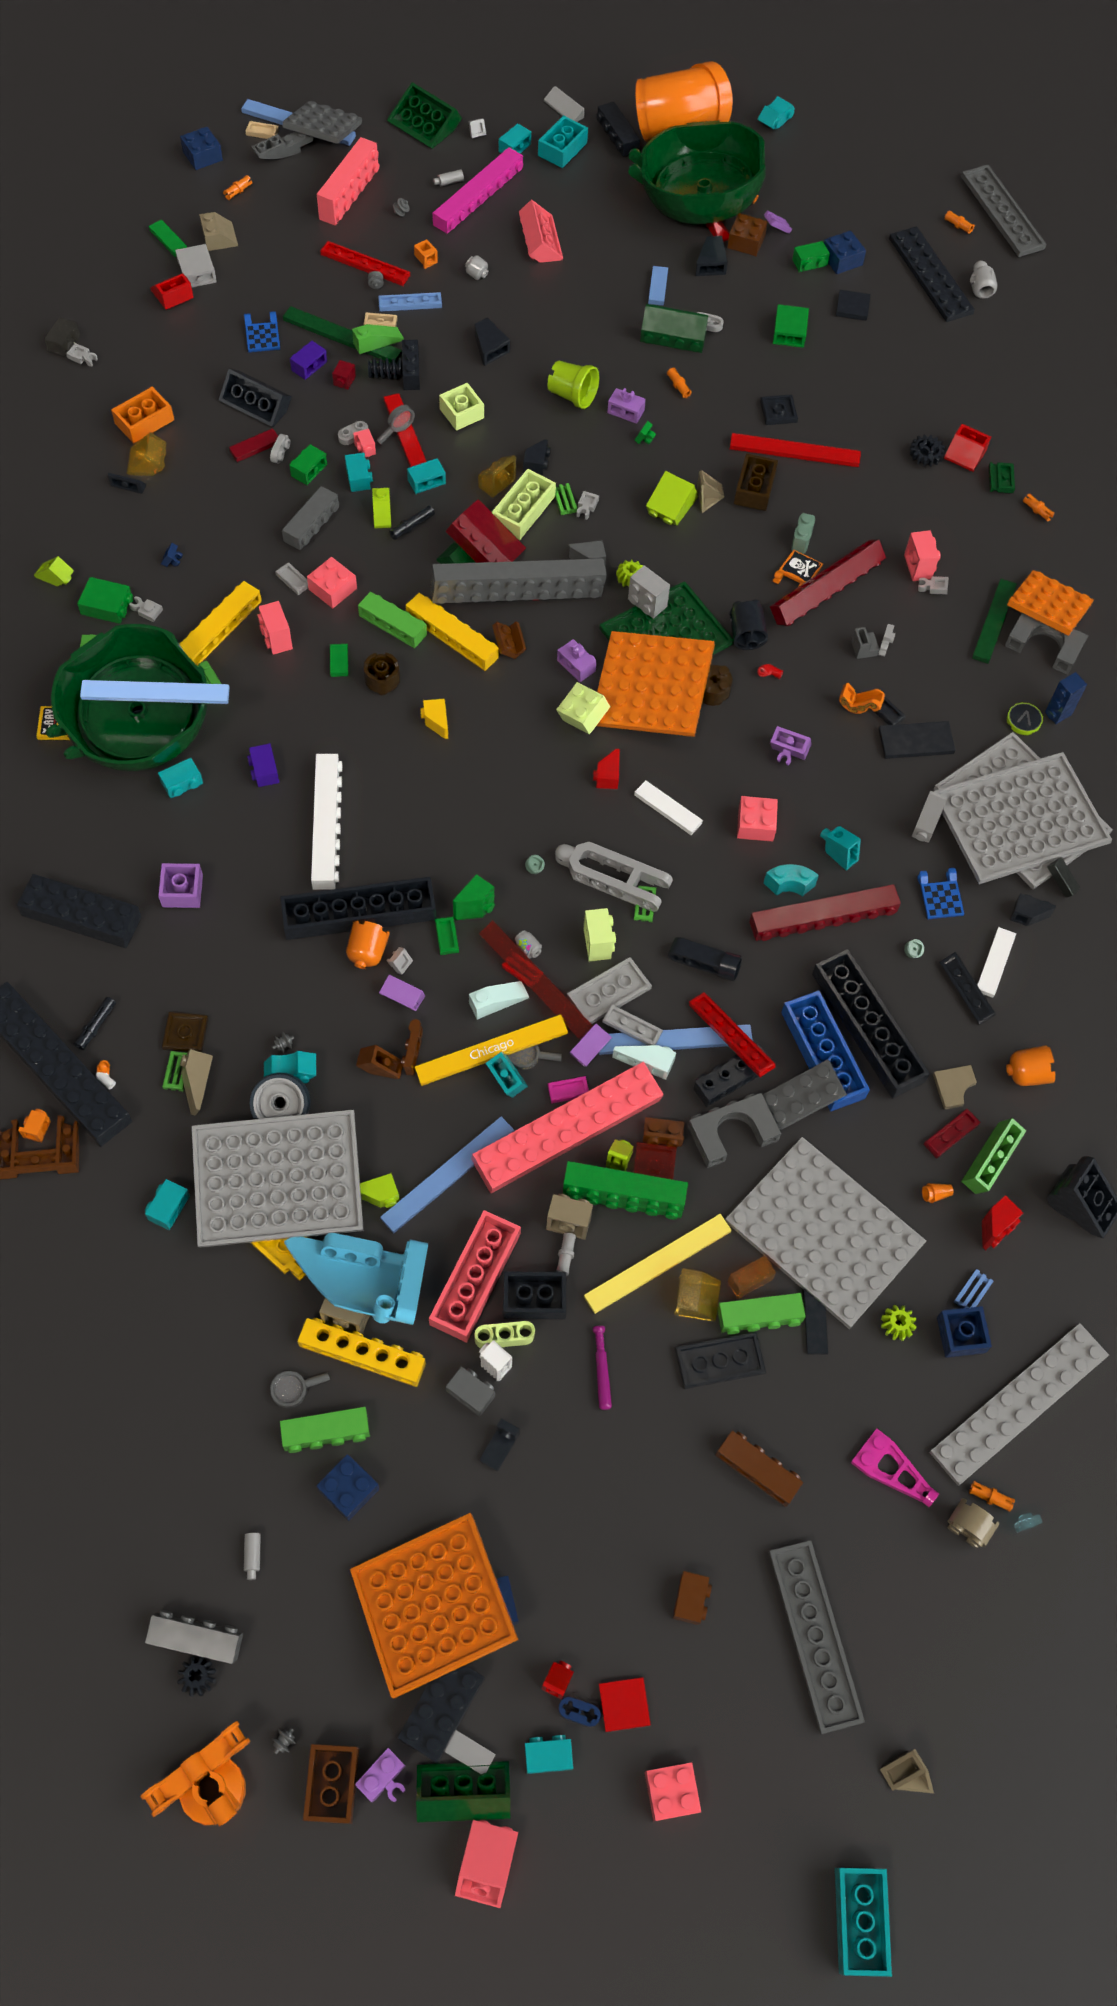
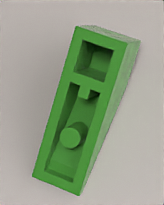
[352,324,404,354]

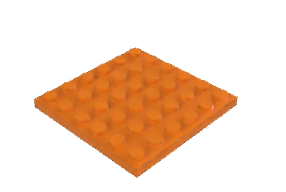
[596,631,715,737]
[350,1513,518,1699]

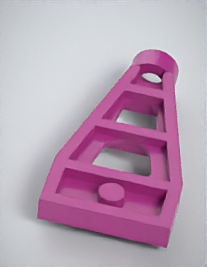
[851,1429,939,1507]

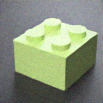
[439,383,484,431]
[556,682,610,734]
[583,908,616,961]

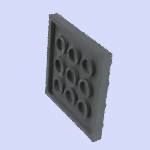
[283,101,362,144]

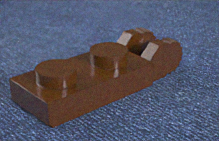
[401,1019,423,1076]

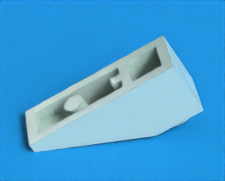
[469,981,529,1019]
[612,1045,676,1080]

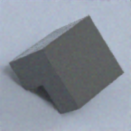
[851,627,880,659]

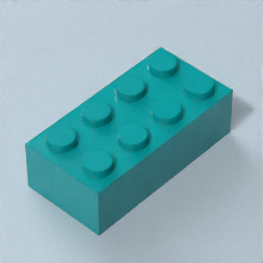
[835,1868,892,1977]

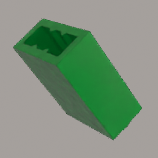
[773,304,809,348]
[77,577,133,624]

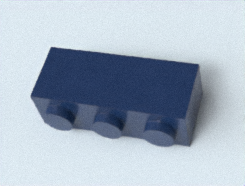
[1045,672,1087,724]

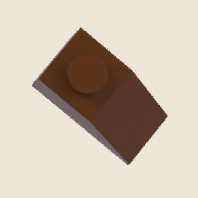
[356,1045,403,1079]

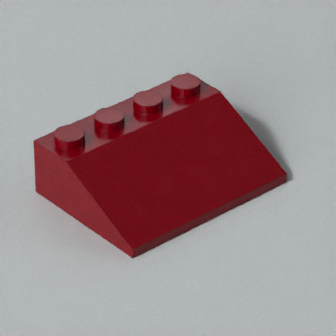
[446,499,526,563]

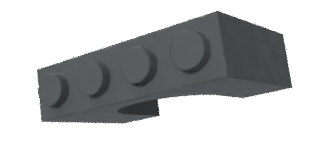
[1005,613,1089,675]
[688,1093,781,1168]

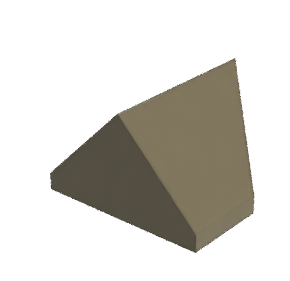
[697,470,725,513]
[880,1749,934,1794]

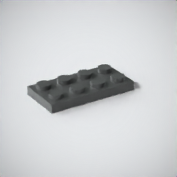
[763,1060,847,1130]

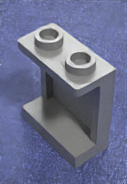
[175,244,217,287]

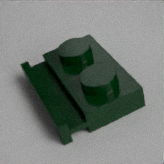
[988,462,1015,493]

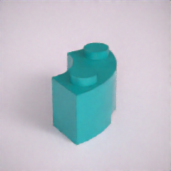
[757,96,795,129]
[764,864,819,897]
[264,1051,316,1083]

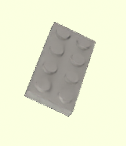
[567,957,652,1026]

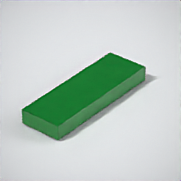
[149,219,187,257]

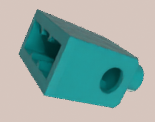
[820,826,861,870]

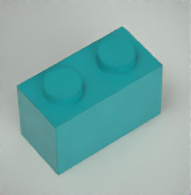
[498,124,531,153]
[345,453,373,492]
[407,458,446,494]
[158,758,203,799]
[486,1052,528,1098]
[145,1179,190,1230]
[525,1735,573,1774]

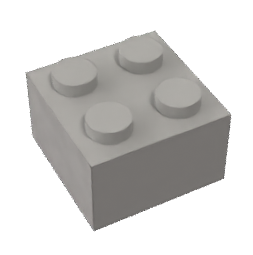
[628,565,670,619]

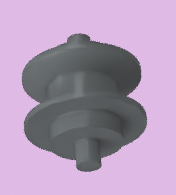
[393,198,410,216]
[368,271,384,289]
[272,1032,294,1053]
[271,1728,296,1754]

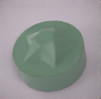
[525,855,545,874]
[904,939,924,959]

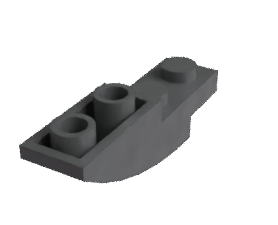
[252,131,313,159]

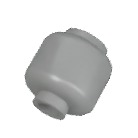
[465,255,489,280]

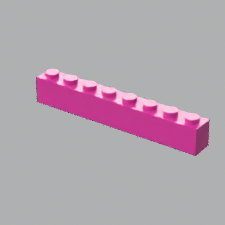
[433,147,523,233]

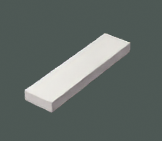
[634,780,703,835]
[977,927,1016,998]

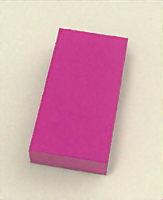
[547,1076,589,1104]

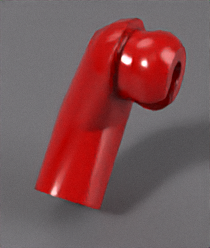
[757,664,784,679]

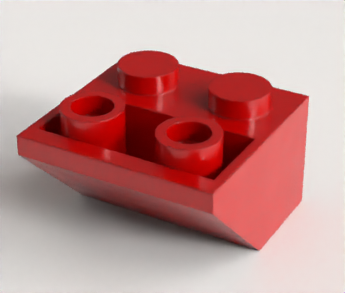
[150,273,194,310]
[944,424,991,472]
[982,1195,1023,1251]

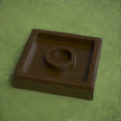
[162,1012,208,1052]

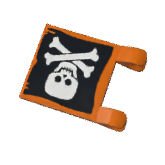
[773,550,823,587]

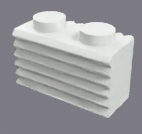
[479,1340,512,1381]

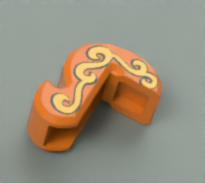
[839,683,885,714]

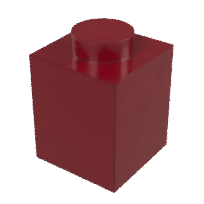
[332,360,356,390]

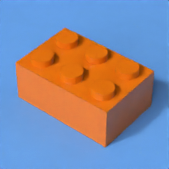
[111,386,174,444]

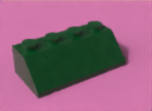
[640,304,709,353]
[416,1761,511,1822]

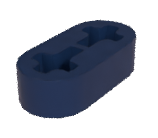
[558,1697,601,1727]

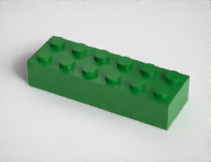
[563,1161,688,1220]

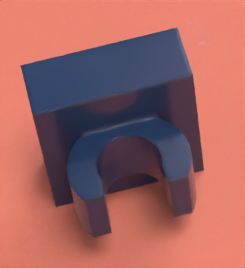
[161,543,183,567]

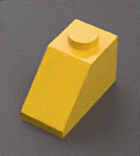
[420,699,448,739]

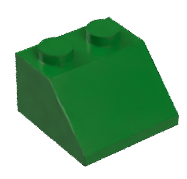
[453,874,495,920]

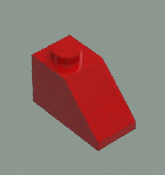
[593,749,620,789]
[542,1660,574,1700]

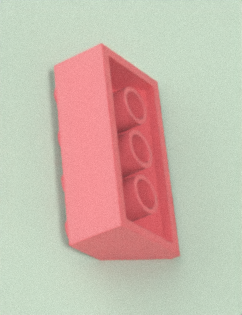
[519,200,563,263]

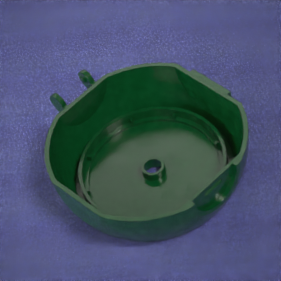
[628,120,765,224]
[46,624,208,771]

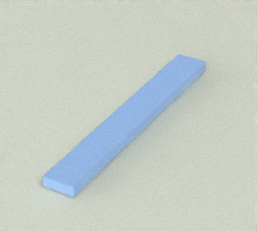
[80,680,230,704]

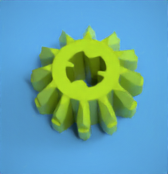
[616,559,643,587]
[881,1305,916,1341]

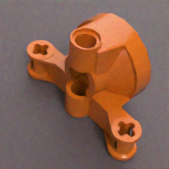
[140,1721,250,1827]

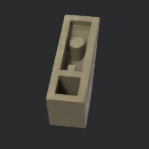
[180,1049,213,1116]

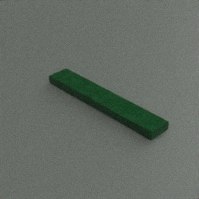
[972,579,1017,664]

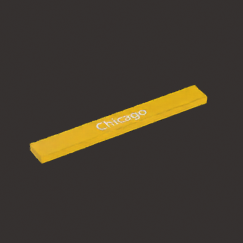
[415,1015,568,1086]

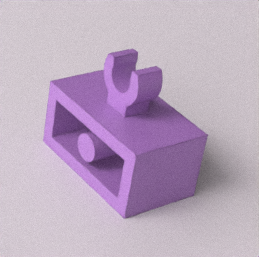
[607,388,646,424]
[557,639,596,682]
[770,726,811,765]
[355,1748,406,1803]

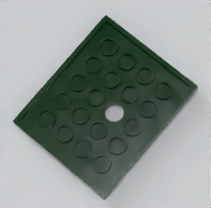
[599,581,734,655]

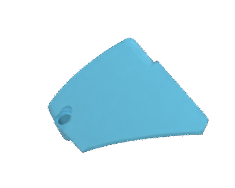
[284,1233,428,1325]

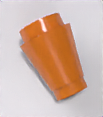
[922,1183,954,1203]

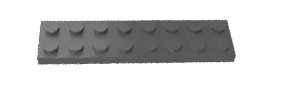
[961,165,1047,257]
[768,1540,865,1735]

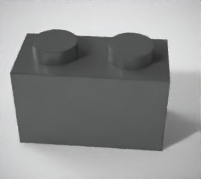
[446,1366,495,1417]

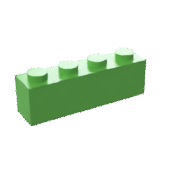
[358,592,427,648]
[961,1118,1026,1194]
[717,1293,805,1334]
[280,1407,370,1453]

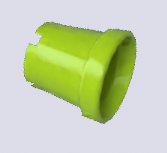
[547,360,600,409]

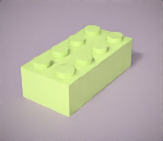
[492,469,556,540]

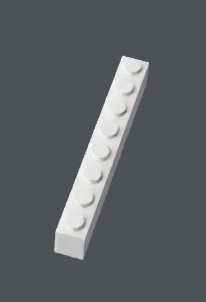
[311,754,342,890]

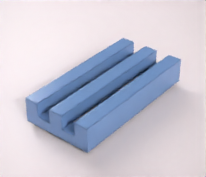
[954,1269,993,1308]

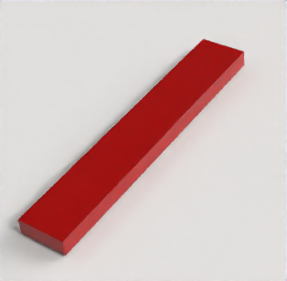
[320,241,410,286]
[384,393,427,467]
[689,992,775,1077]

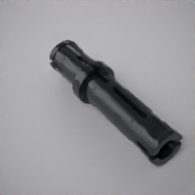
[389,505,435,540]
[73,997,116,1051]

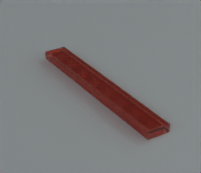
[479,921,593,1040]

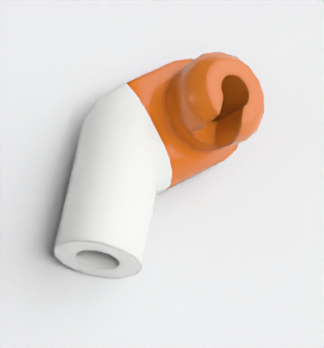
[96,1060,116,1090]

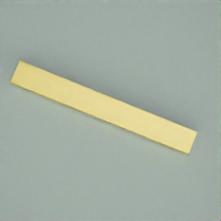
[584,1214,731,1314]

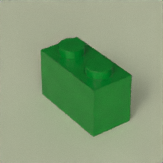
[792,241,830,272]
[290,444,327,485]

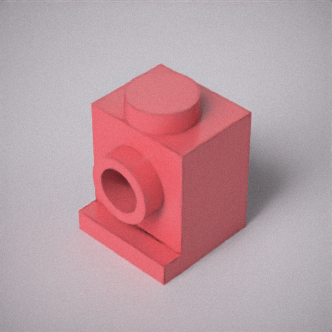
[353,429,376,457]

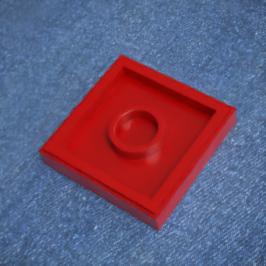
[599,1677,651,1732]

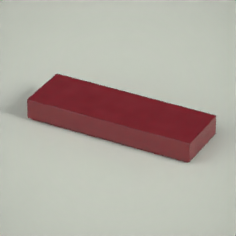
[229,428,278,462]
[923,1109,981,1159]

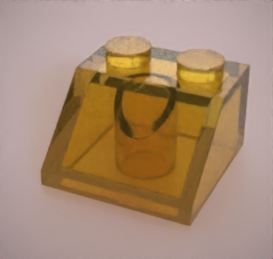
[127,432,167,476]
[478,455,516,498]
[675,1268,721,1322]

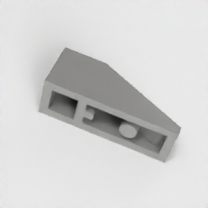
[912,791,948,843]

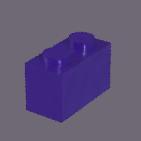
[290,341,327,380]
[247,743,279,787]

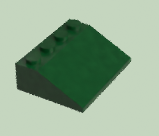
[387,82,462,149]

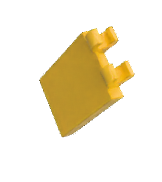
[250,1237,307,1281]

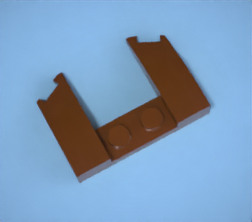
[0,1115,79,1179]

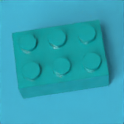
[538,115,588,168]

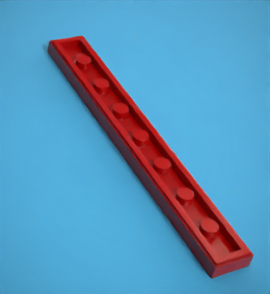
[730,433,861,467]

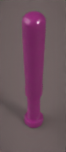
[593,1326,612,1410]

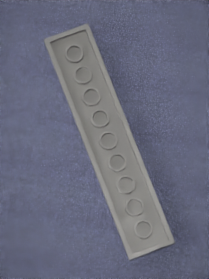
[929,1323,1109,1486]

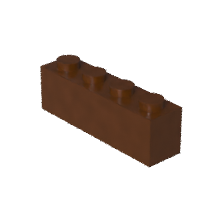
[716,1431,804,1507]

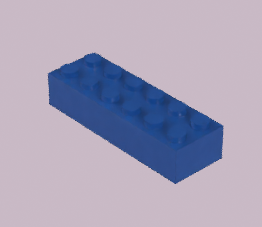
[781,991,870,1112]

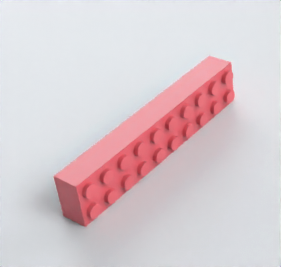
[471,1061,664,1193]

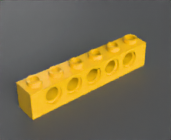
[297,1318,426,1387]

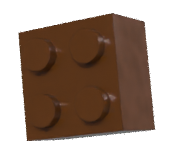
[727,213,768,256]

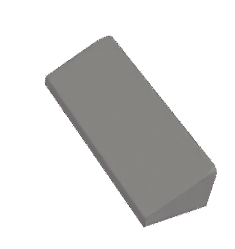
[544,86,584,122]

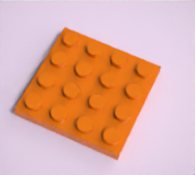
[1007,570,1094,636]

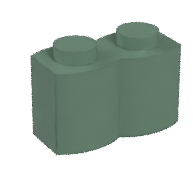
[791,513,815,554]

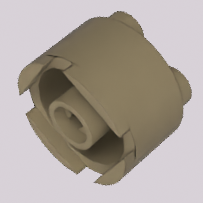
[947,1498,999,1548]

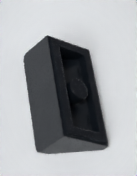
[108,473,146,494]

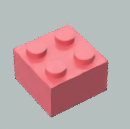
[904,530,940,581]
[307,557,357,609]
[257,601,293,655]
[737,796,778,842]
[645,1762,701,1822]

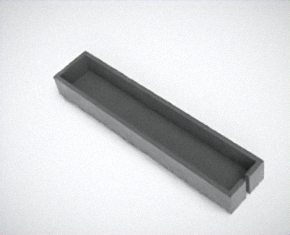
[430,559,607,604]

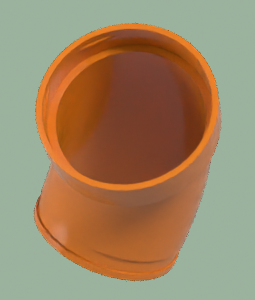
[635,61,732,142]

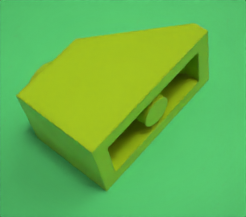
[372,488,391,528]
[34,556,74,586]
[606,1139,634,1171]
[360,1173,400,1208]

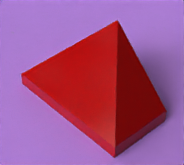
[705,221,730,242]

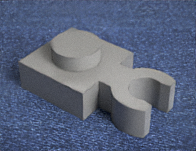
[66,343,98,366]
[577,491,599,520]
[918,576,949,594]
[129,596,163,622]
[878,624,896,657]

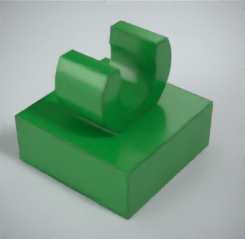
[634,421,656,444]

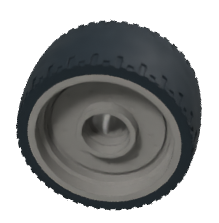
[249,1073,311,1120]

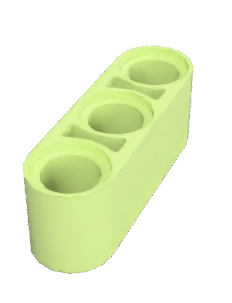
[474,1321,535,1348]

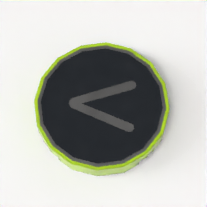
[1007,703,1043,735]

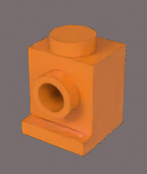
[414,239,438,269]
[18,1109,51,1143]

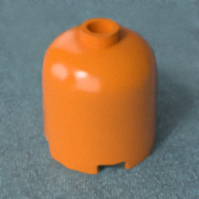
[346,921,390,969]
[1006,1046,1055,1086]

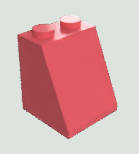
[455,1820,518,1908]

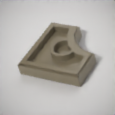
[933,1065,977,1110]

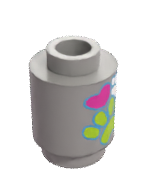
[515,930,542,958]

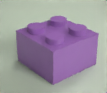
[158,863,203,908]

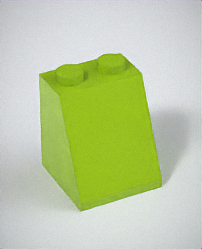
[646,471,698,526]

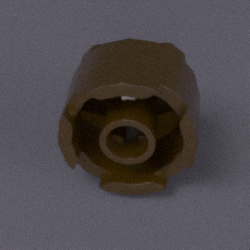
[364,652,400,695]
[703,665,733,706]

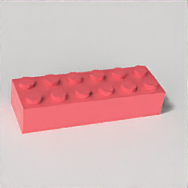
[317,137,379,226]
[429,1210,521,1343]

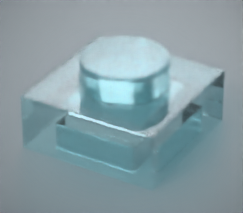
[1014,1513,1043,1533]

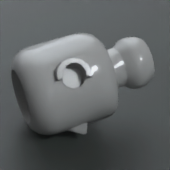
[970,260,997,299]

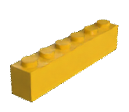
[179,581,262,666]
[406,593,499,671]

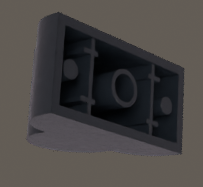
[1047,1156,1117,1239]

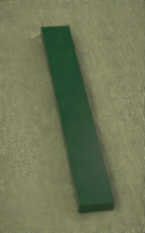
[283,306,402,363]

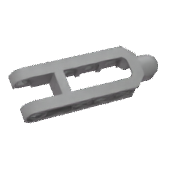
[555,842,673,912]

